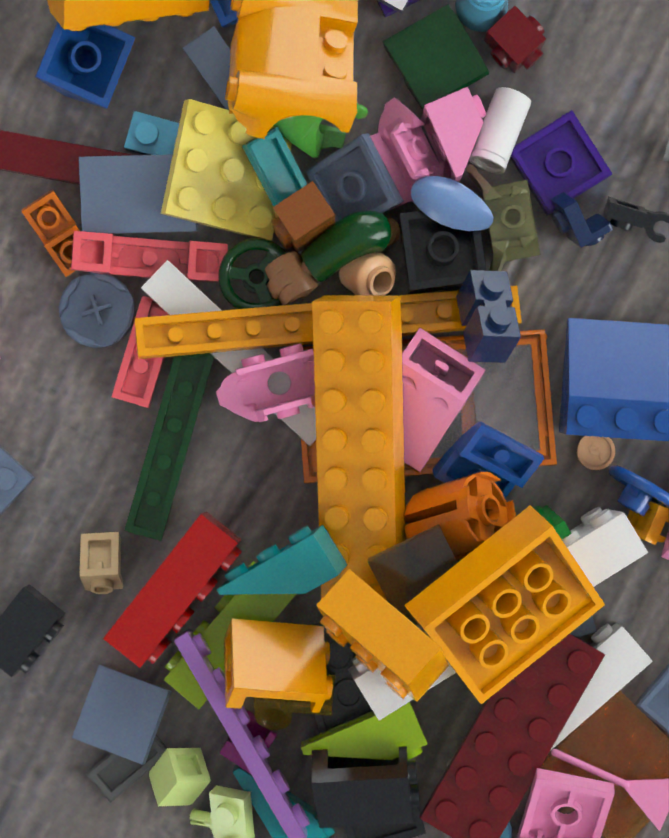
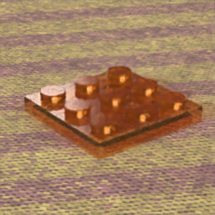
[540,690,669,838]

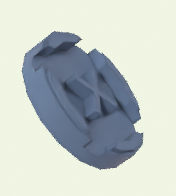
[58,273,136,348]

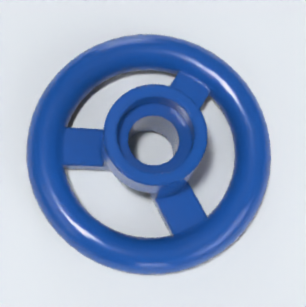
[608,465,669,516]

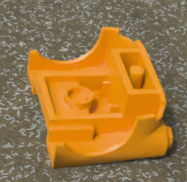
[225,0,358,139]

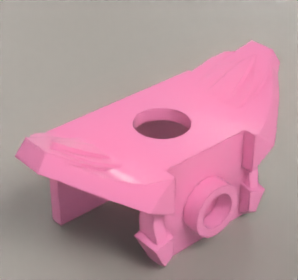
[370,97,447,208]
[216,343,315,422]

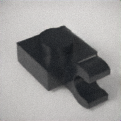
[604,196,669,243]

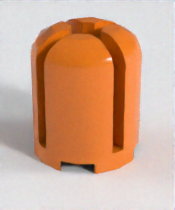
[404,472,516,564]

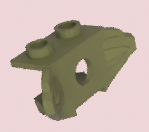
[465,164,541,271]

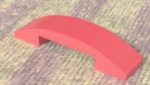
[71,231,228,282]

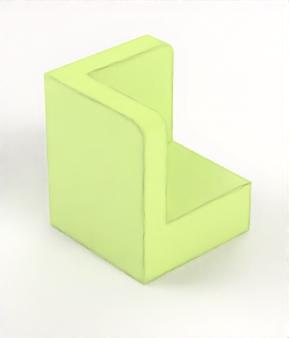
[149,748,211,807]

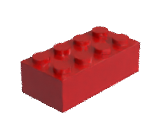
[103,511,242,668]

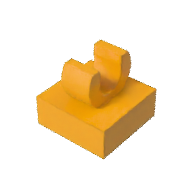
[627,501,669,545]

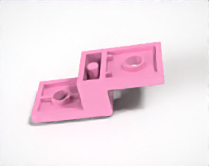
[517,768,615,838]

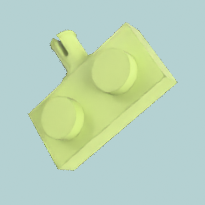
[190,785,255,838]

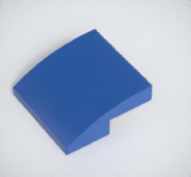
[432,421,544,498]

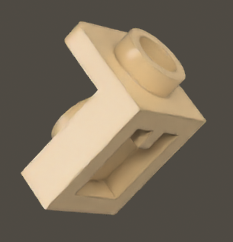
[80,532,123,594]

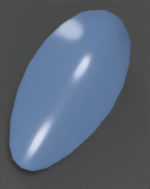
[411,176,494,231]

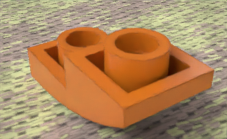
[21,189,81,277]

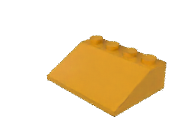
[404,505,605,704]

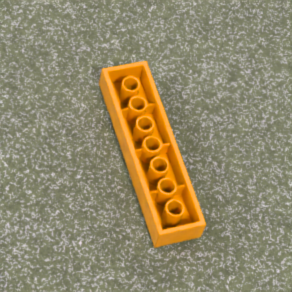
[312,295,407,611]

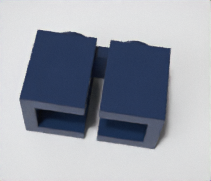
[456,270,521,363]

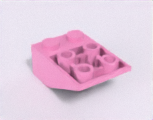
[402,328,486,472]

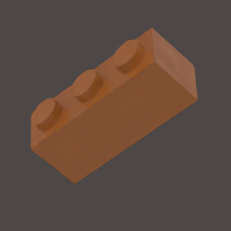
[271,181,335,253]

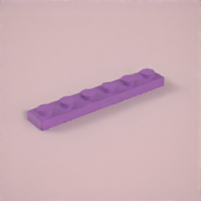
[174,629,310,838]

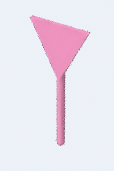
[551,749,669,831]

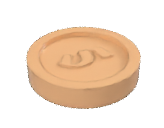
[576,436,615,470]

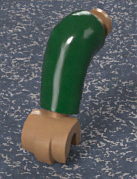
[265,211,400,305]

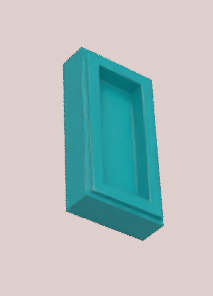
[242,127,307,207]

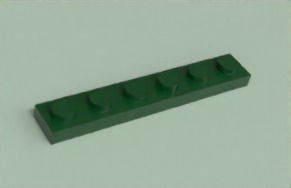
[124,353,214,541]

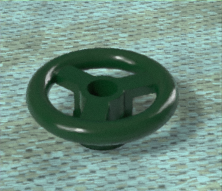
[218,238,286,309]

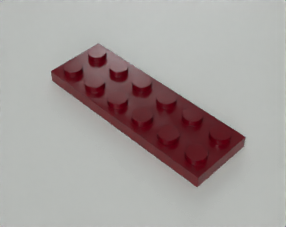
[419,634,605,838]

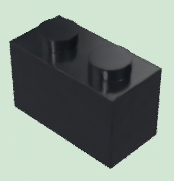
[0,585,65,677]

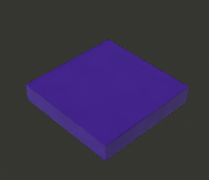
[510,110,612,216]

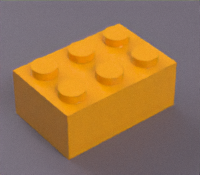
[316,569,449,702]

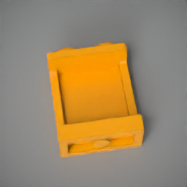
[224,618,333,713]

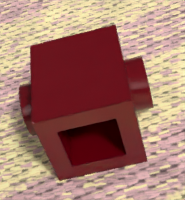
[484,6,546,73]

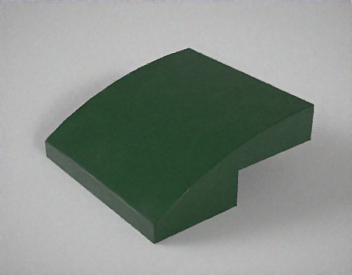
[383,4,489,111]

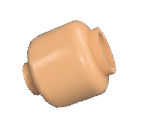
[339,252,396,296]

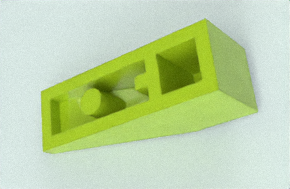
[301,702,428,760]

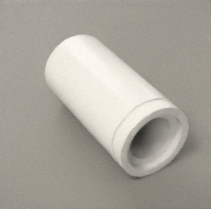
[469,87,531,174]

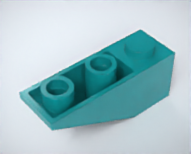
[217,525,348,595]

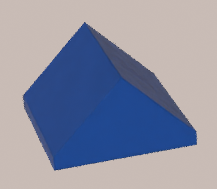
[35,22,136,109]

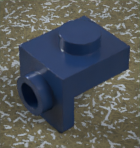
[551,192,613,248]

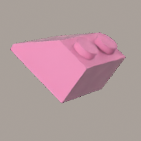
[421,87,486,182]

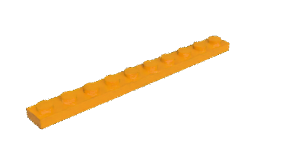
[134,285,522,359]

